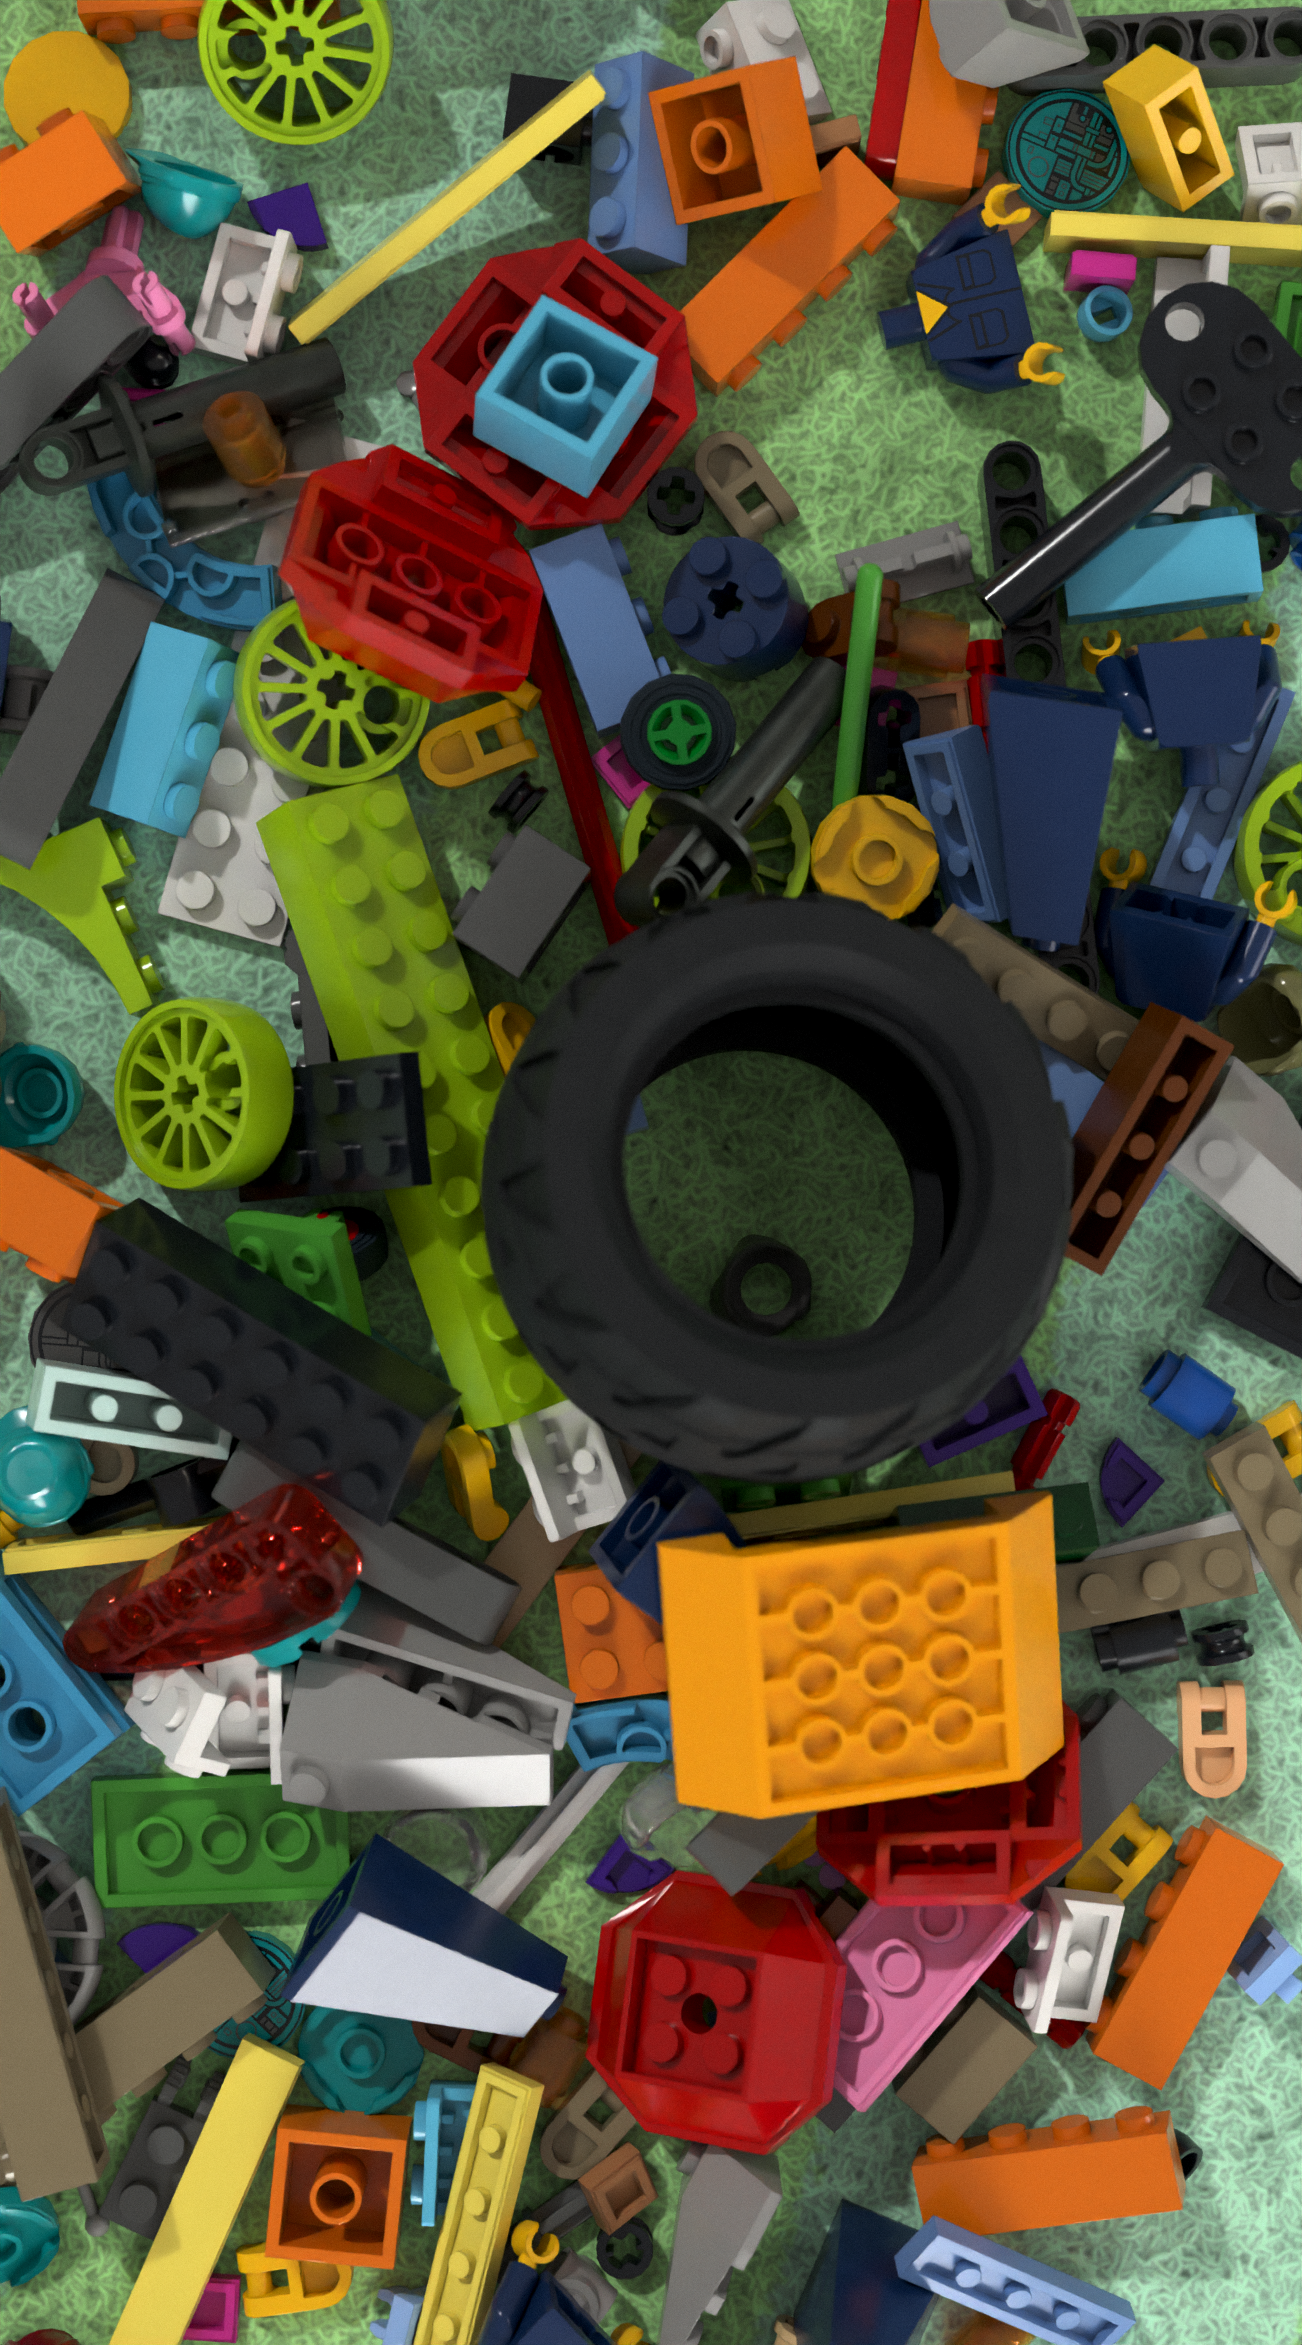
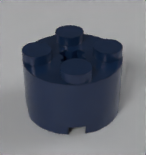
[662,536,809,682]

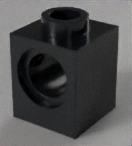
[503,73,593,166]

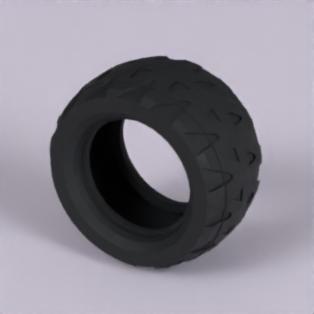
[480,892,1074,1484]

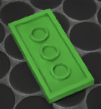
[91,1769,352,1909]

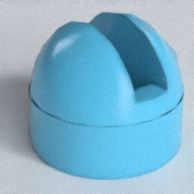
[1076,285,1133,343]

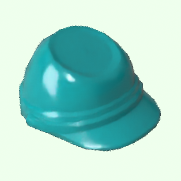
[125,148,244,239]
[0,1042,85,1149]
[0,1405,95,1528]

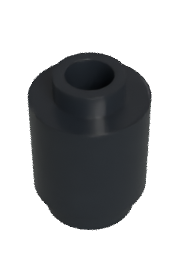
[1090,1609,1188,1675]

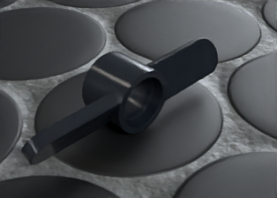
[67,1448,235,1535]

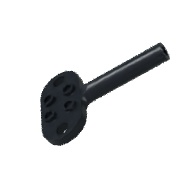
[974,281,1302,630]

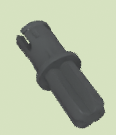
[497,2180,593,2284]

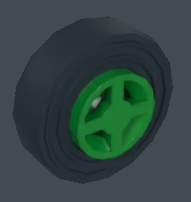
[620,674,736,791]

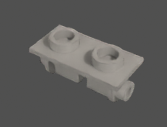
[835,521,975,604]

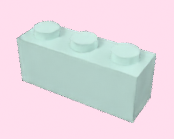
[25,1358,232,1460]

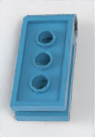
[0,1549,136,1817]

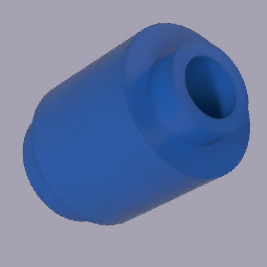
[1139,1349,1239,1440]

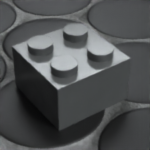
[450,824,592,985]

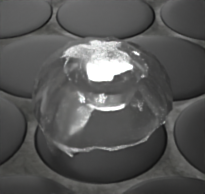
[618,1762,720,1867]
[382,1808,492,1892]

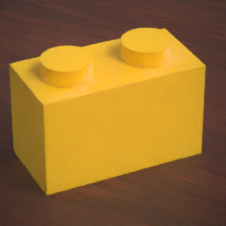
[1102,44,1235,212]

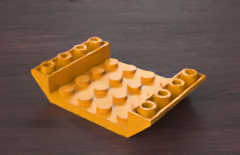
[657,1490,1064,1819]

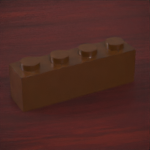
[1064,1002,1235,1276]

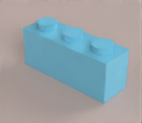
[1062,506,1264,625]
[89,621,240,838]

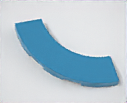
[87,472,285,632]
[566,1693,673,1772]

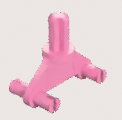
[12,205,196,356]

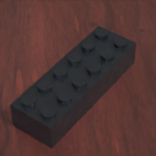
[60,1197,463,1528]

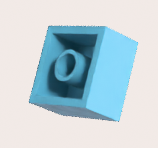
[473,295,658,498]

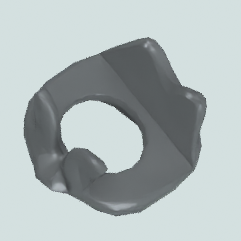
[709,1234,812,1337]

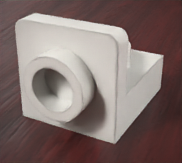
[1235,122,1302,225]

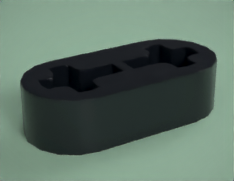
[858,685,921,803]

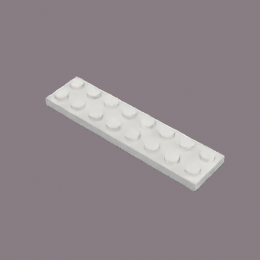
[157,422,416,948]

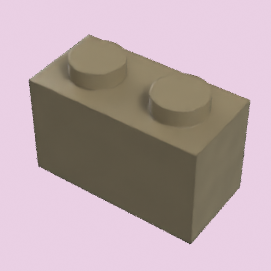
[892,1983,1037,2145]

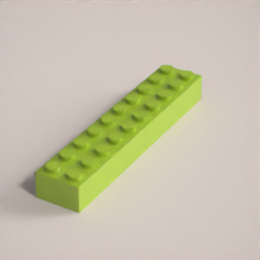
[256,774,568,1431]

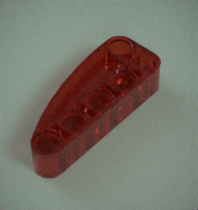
[63,1483,364,1673]

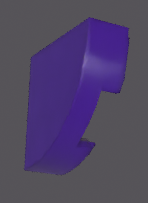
[247,182,329,252]
[1099,1437,1165,1527]
[586,1828,674,1894]
[116,1922,201,1973]

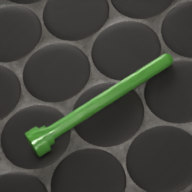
[830,563,883,812]

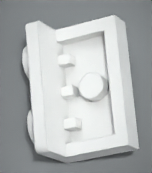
[696,0,832,125]
[191,222,304,366]
[508,1399,636,1543]
[124,1641,231,1778]
[203,1642,295,1785]
[1014,1886,1125,2034]

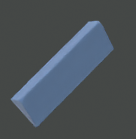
[902,725,1008,923]

